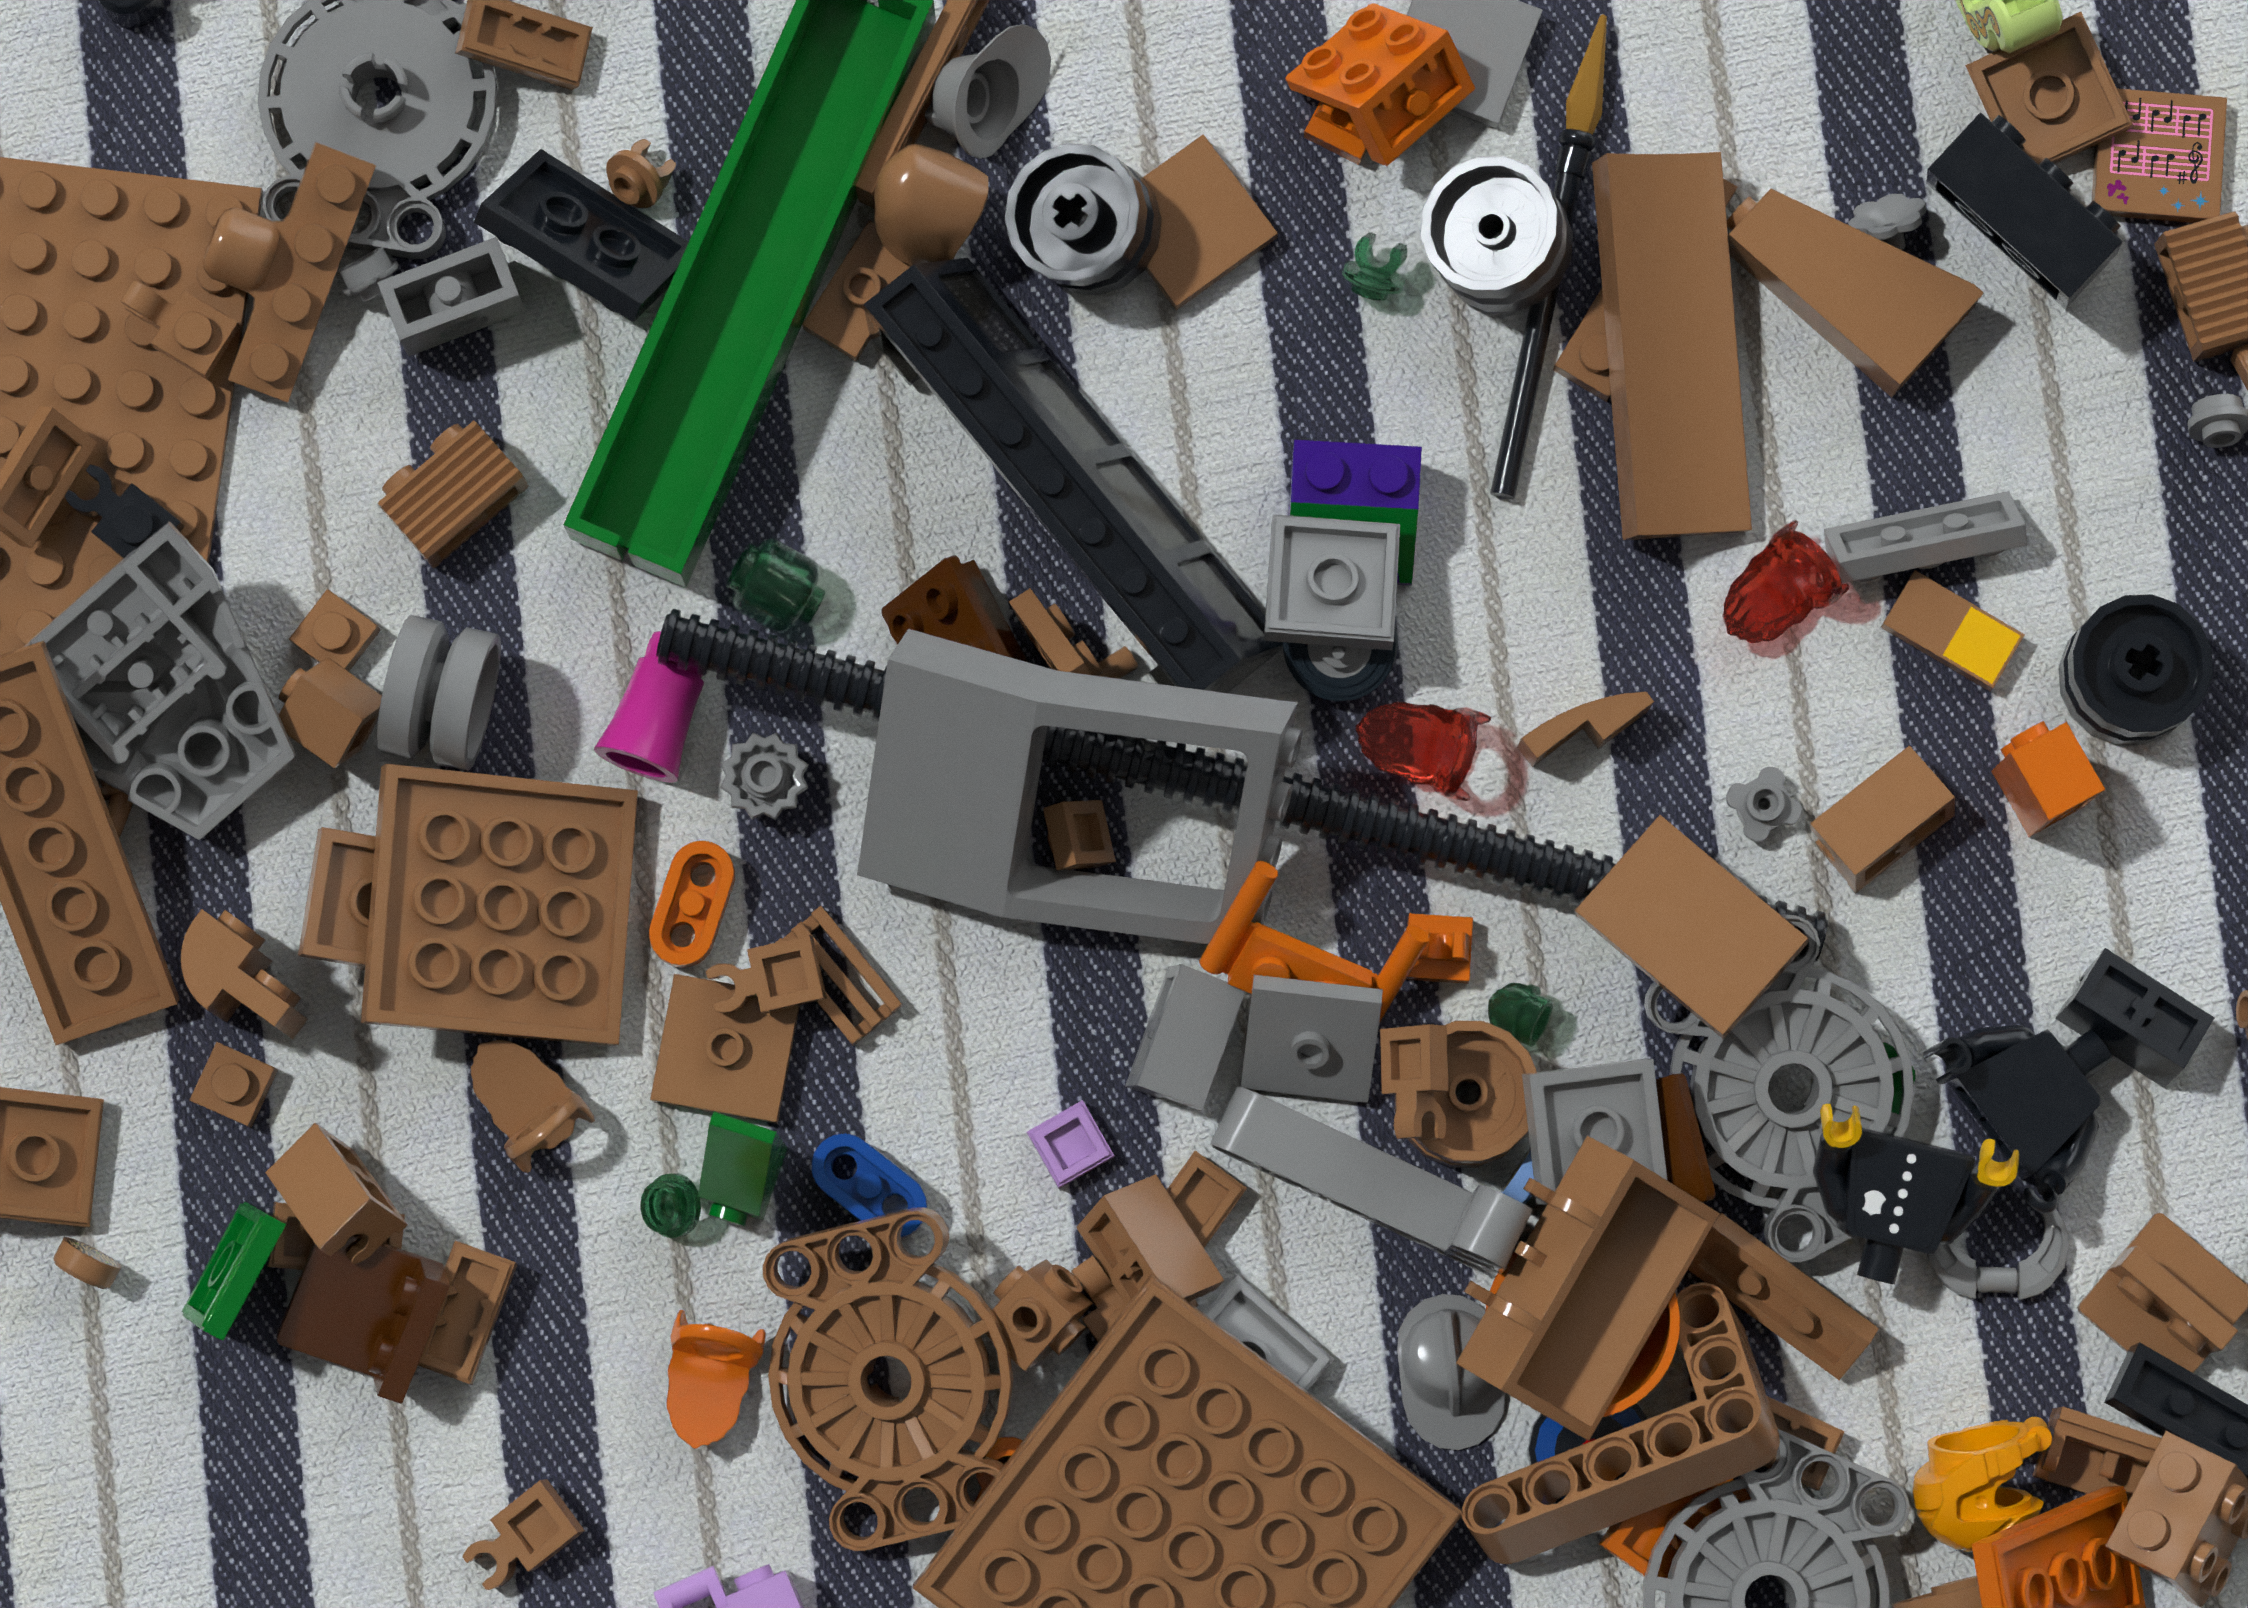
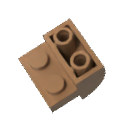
[181,909,308,1039]

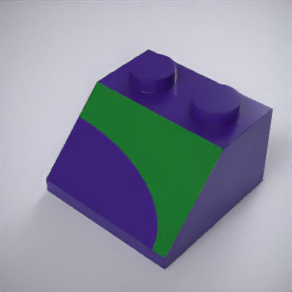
[1289,440,1422,586]

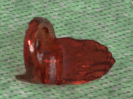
[1722,520,1849,643]
[1355,702,1491,801]

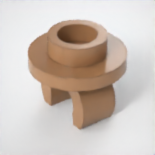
[606,139,676,208]

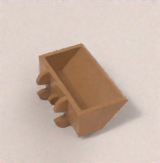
[1456,1136,1720,1441]

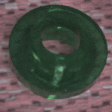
[640,1173,701,1238]

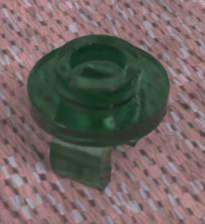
[1342,232,1408,301]

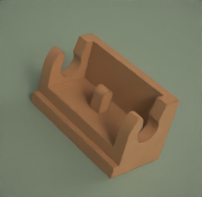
[1810,745,1955,893]
[265,1123,408,1264]
[1076,1174,1225,1307]
[2032,1406,2162,1502]

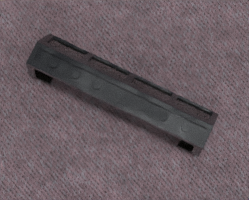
[863,257,1283,693]

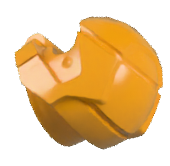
[1913,1417,2052,1552]

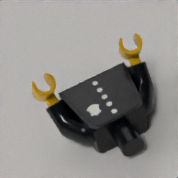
[1813,1104,2020,1284]

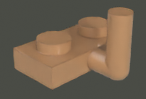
[1009,588,1139,679]

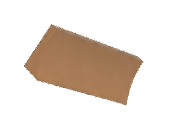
[1592,152,1752,540]

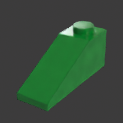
[698,1111,788,1227]

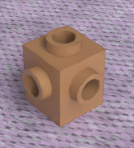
[985,1259,1093,1371]

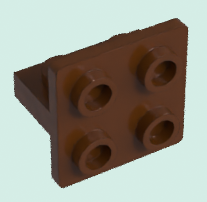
[881,555,1028,662]

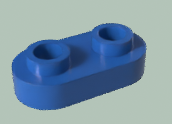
[811,1134,927,1239]

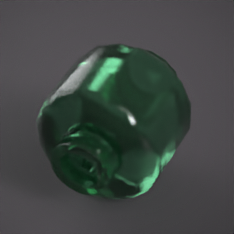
[726,538,825,633]

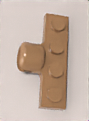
[203,142,376,402]

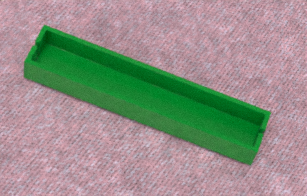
[563,0,936,588]

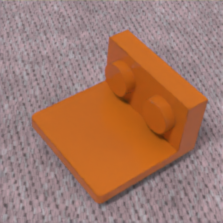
[1285,3,1476,166]

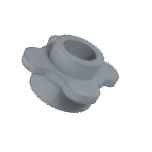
[1726,767,1802,842]

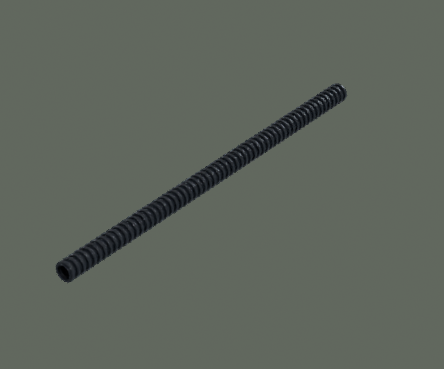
[656,609,1828,964]

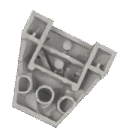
[24,521,296,840]

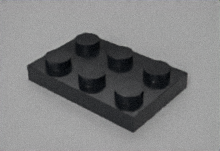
[474,149,689,323]

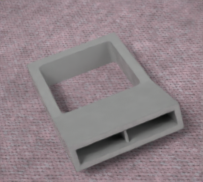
[857,629,1303,944]

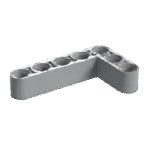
[1210,1086,1532,1278]

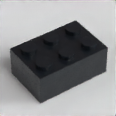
[1926,112,2123,309]

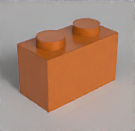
[1991,721,2105,837]

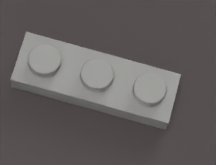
[1824,491,2027,584]

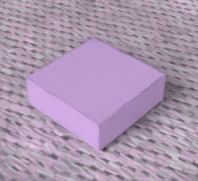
[1027,1100,1114,1189]

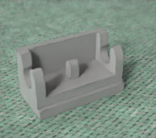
[1125,964,1245,1110]

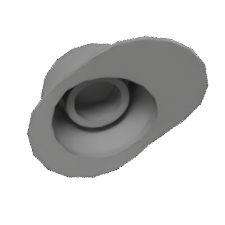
[925,24,1051,159]
[1397,1294,1505,1450]

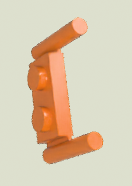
[1199,861,1430,1023]

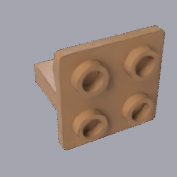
[2077,1213,2248,1373]

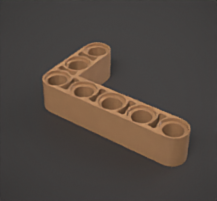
[1462,1282,1780,1565]

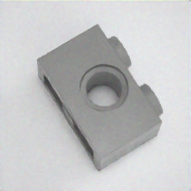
[377,237,527,356]

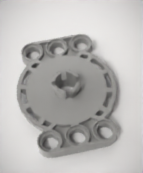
[258,0,498,259]
[1644,914,1914,1263]
[1643,1425,1910,1608]

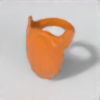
[667,1310,766,1448]

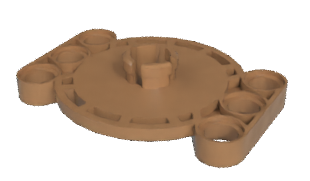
[763,1207,1014,1551]

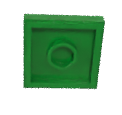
[182,1201,286,1341]

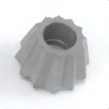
[720,732,809,820]

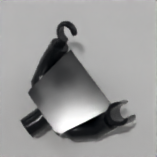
[1923,1025,2113,1214]

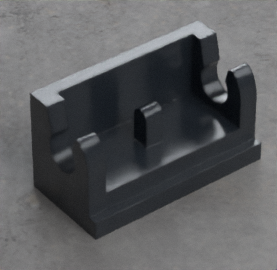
[2055,948,2215,1088]

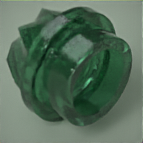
[1488,983,1553,1047]

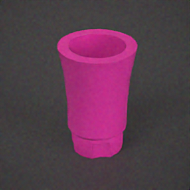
[594,631,704,783]

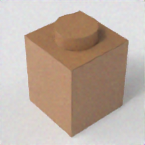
[278,657,382,769]

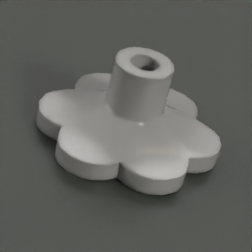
[1848,194,1927,250]

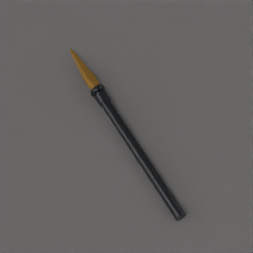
[1490,14,1607,499]

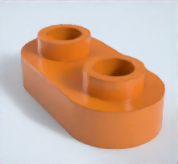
[649,841,735,968]

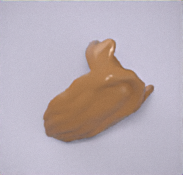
[471,1040,595,1173]

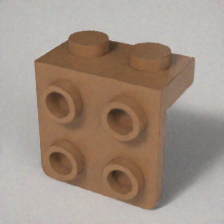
[2106,1431,2248,1607]

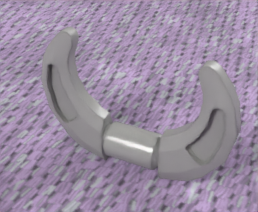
[1927,1209,2070,1301]

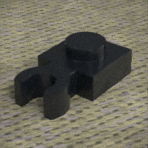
[65,464,185,558]

